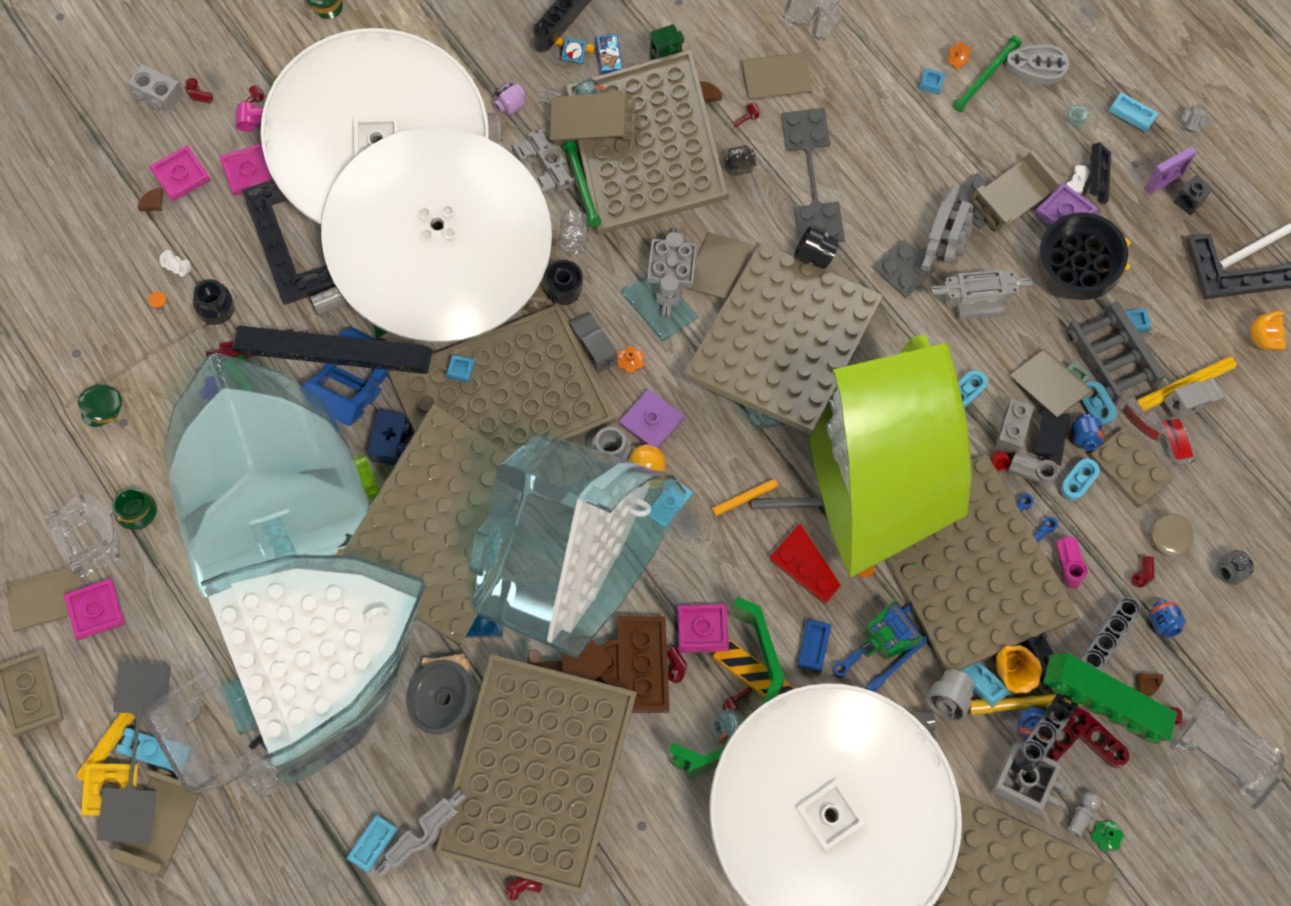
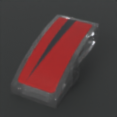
[1120,397,1168,442]
[1157,418,1196,466]

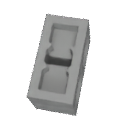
[127,64,183,113]
[994,399,1034,456]

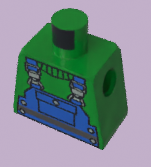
[860,600,923,660]

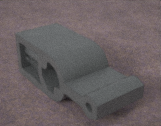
[570,312,618,373]

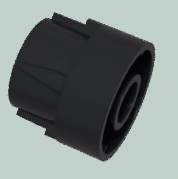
[794,224,839,269]
[544,260,583,305]
[193,279,235,325]

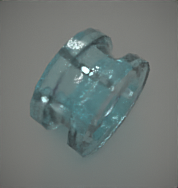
[1067,105,1088,127]

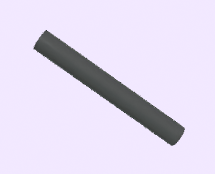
[751,497,823,510]

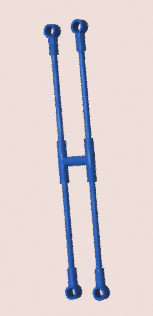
[833,494,1058,692]

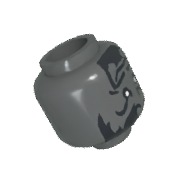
[1216,550,1254,585]

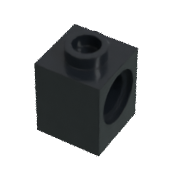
[1174,176,1212,216]

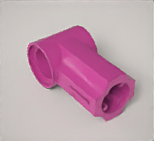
[236,102,264,132]
[1055,537,1088,589]

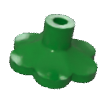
[1091,821,1124,852]

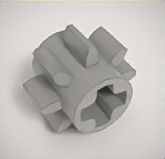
[1181,106,1211,132]

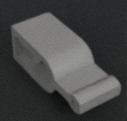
[1164,378,1226,419]

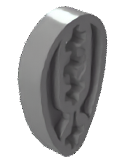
[1005,45,1069,85]

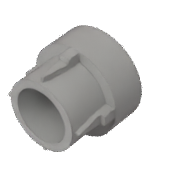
[590,425,631,472]
[926,669,975,721]

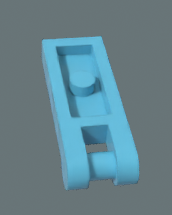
[115,728,192,775]

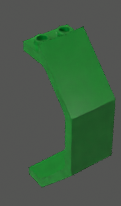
[668,596,784,780]

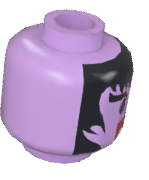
[493,83,526,115]

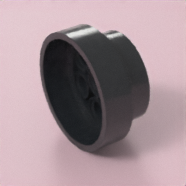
[1037,212,1128,300]

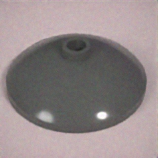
[408,659,473,735]

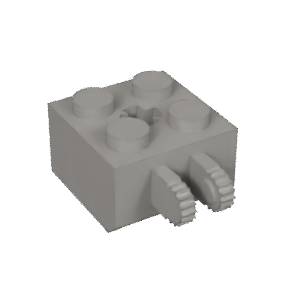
[990,742,1072,816]

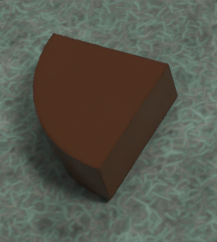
[700,81,722,103]
[138,188,163,212]
[1136,673,1163,697]

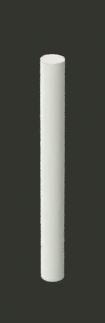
[1219,223,1291,270]

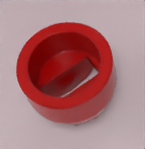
[990,451,1011,471]

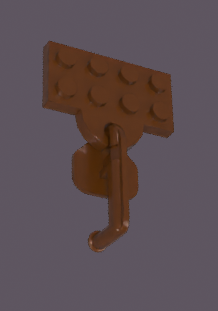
[526,616,670,713]

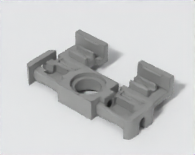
[512,128,575,194]

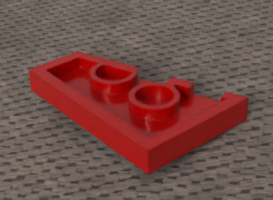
[769,523,841,605]

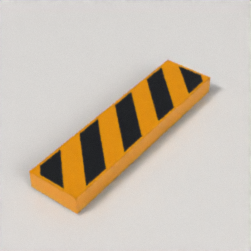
[712,638,796,698]

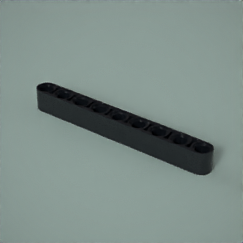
[232,326,433,374]
[1015,597,1140,771]

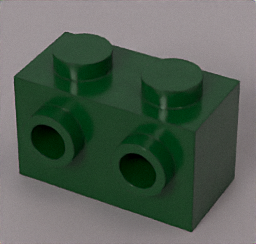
[649,24,684,61]

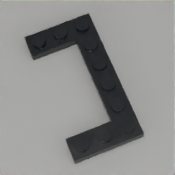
[242,180,336,305]
[1187,234,1291,300]

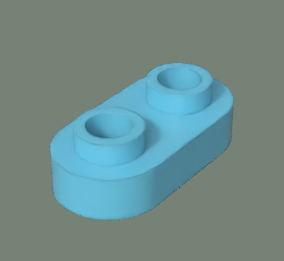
[958,370,988,409]
[1082,381,1117,424]
[1061,459,1100,501]

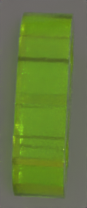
[354,455,379,499]

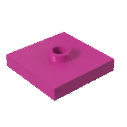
[219,143,273,196]
[149,145,211,202]
[63,578,126,641]
[678,604,729,653]

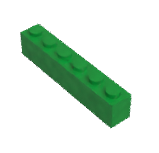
[1043,653,1177,744]

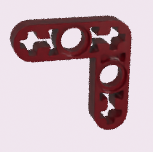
[1050,708,1130,768]

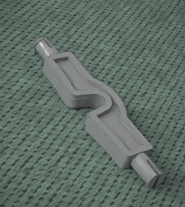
[375,789,467,878]

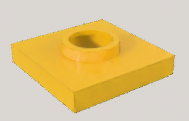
[81,764,138,817]

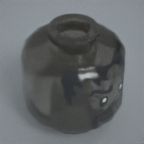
[724,145,757,176]

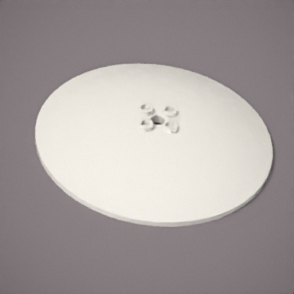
[261,28,489,225]
[321,127,552,343]
[710,684,962,906]

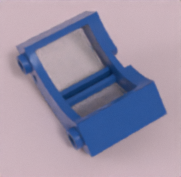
[301,327,390,426]

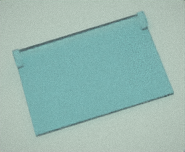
[621,275,698,342]

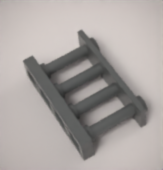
[1066,300,1166,405]

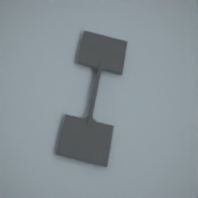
[782,107,845,242]
[873,172,990,299]
[97,662,171,843]

